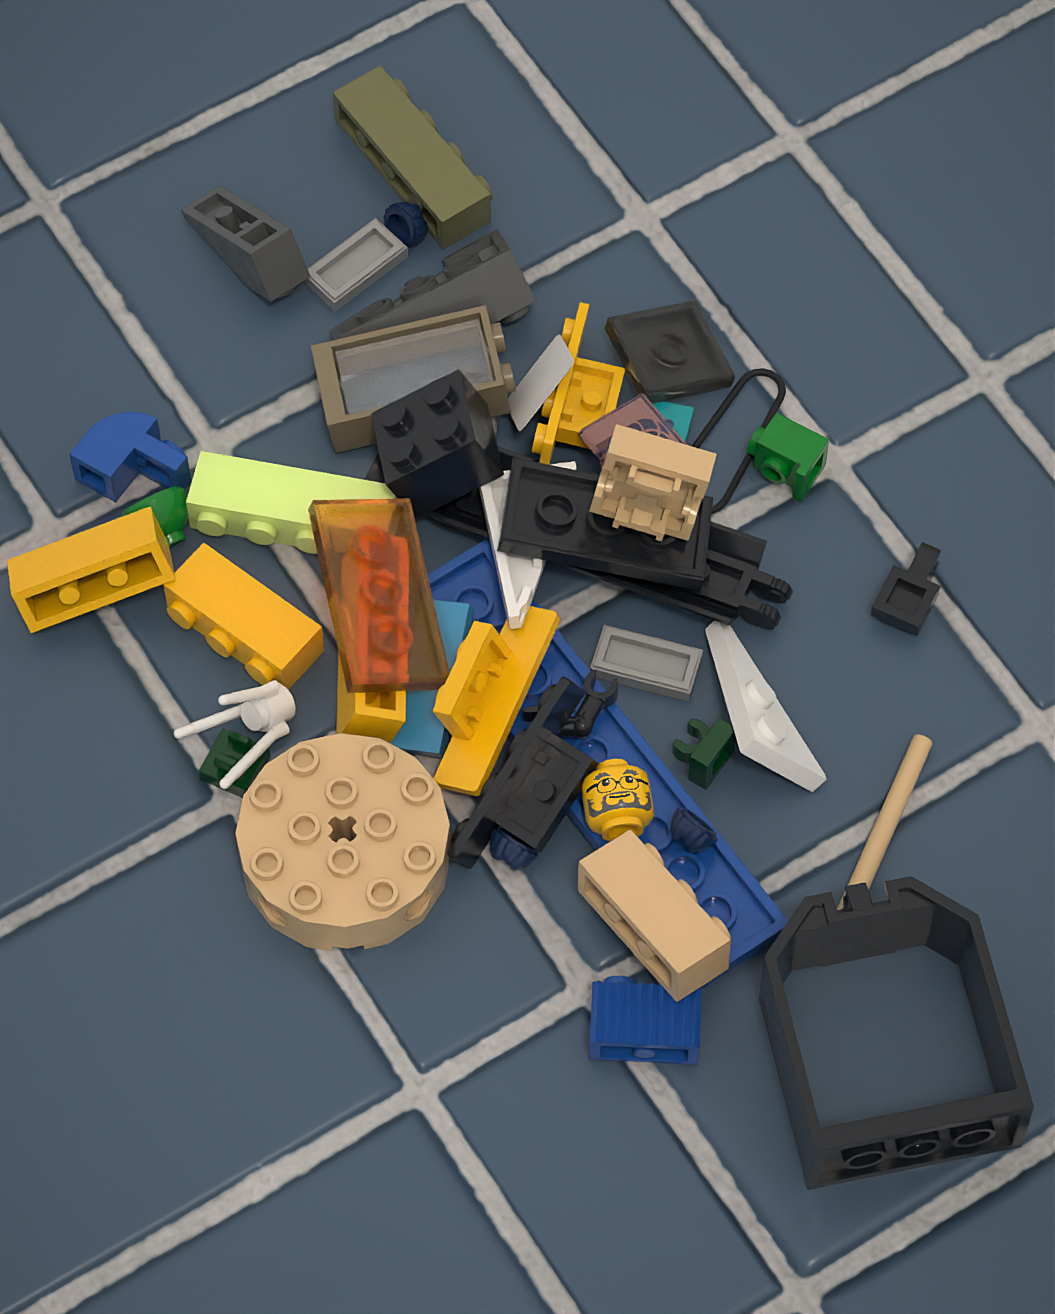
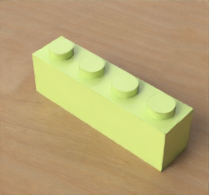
[186,451,400,555]

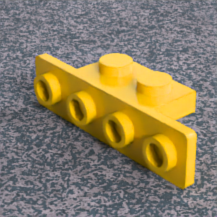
[532,302,625,465]
[432,606,560,796]

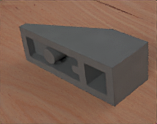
[181,185,311,302]

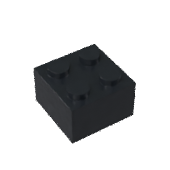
[371,369,504,519]

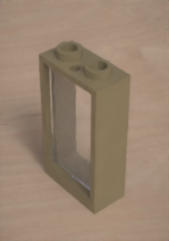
[311,305,516,453]

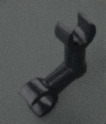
[522,670,618,739]

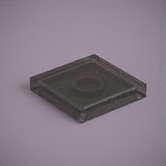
[604,300,736,405]

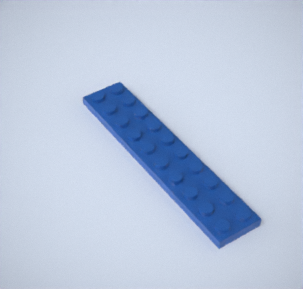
[407,539,788,988]

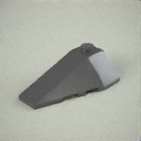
[330,229,537,340]

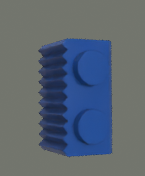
[589,976,701,1065]

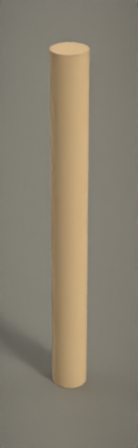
[837,734,933,910]

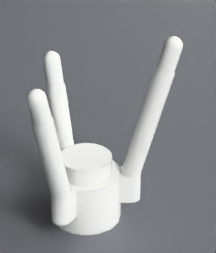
[174,680,296,789]

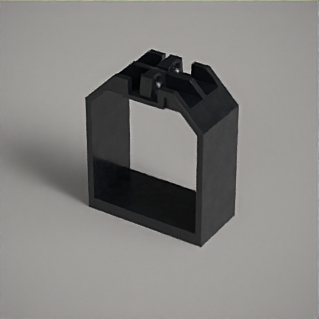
[759,876,1034,1190]

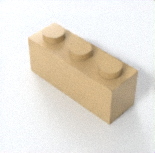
[578,829,731,1002]

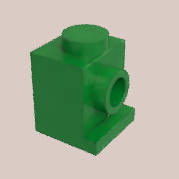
[746,413,829,502]

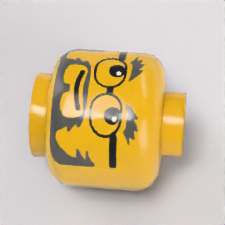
[581,759,655,841]

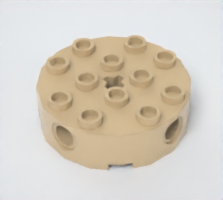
[235,733,451,951]

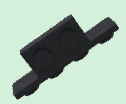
[447,676,599,869]

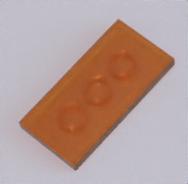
[308,498,450,693]

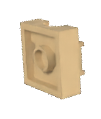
[589,424,717,541]

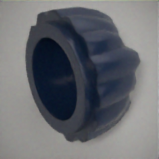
[383,202,429,248]
[670,807,718,852]
[489,827,538,871]

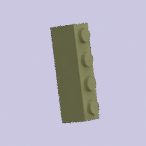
[333,65,493,250]

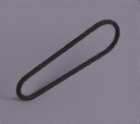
[692,368,786,515]

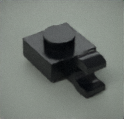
[871,542,941,636]

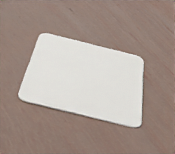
[508,334,574,431]

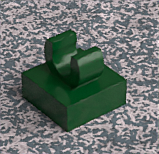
[672,718,736,790]
[199,728,271,798]

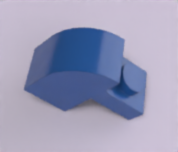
[69,412,192,503]

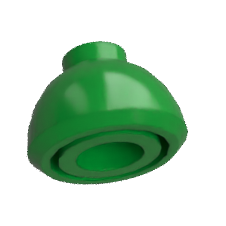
[121,486,189,548]

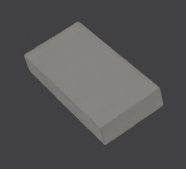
[303,218,408,312]
[590,625,703,702]

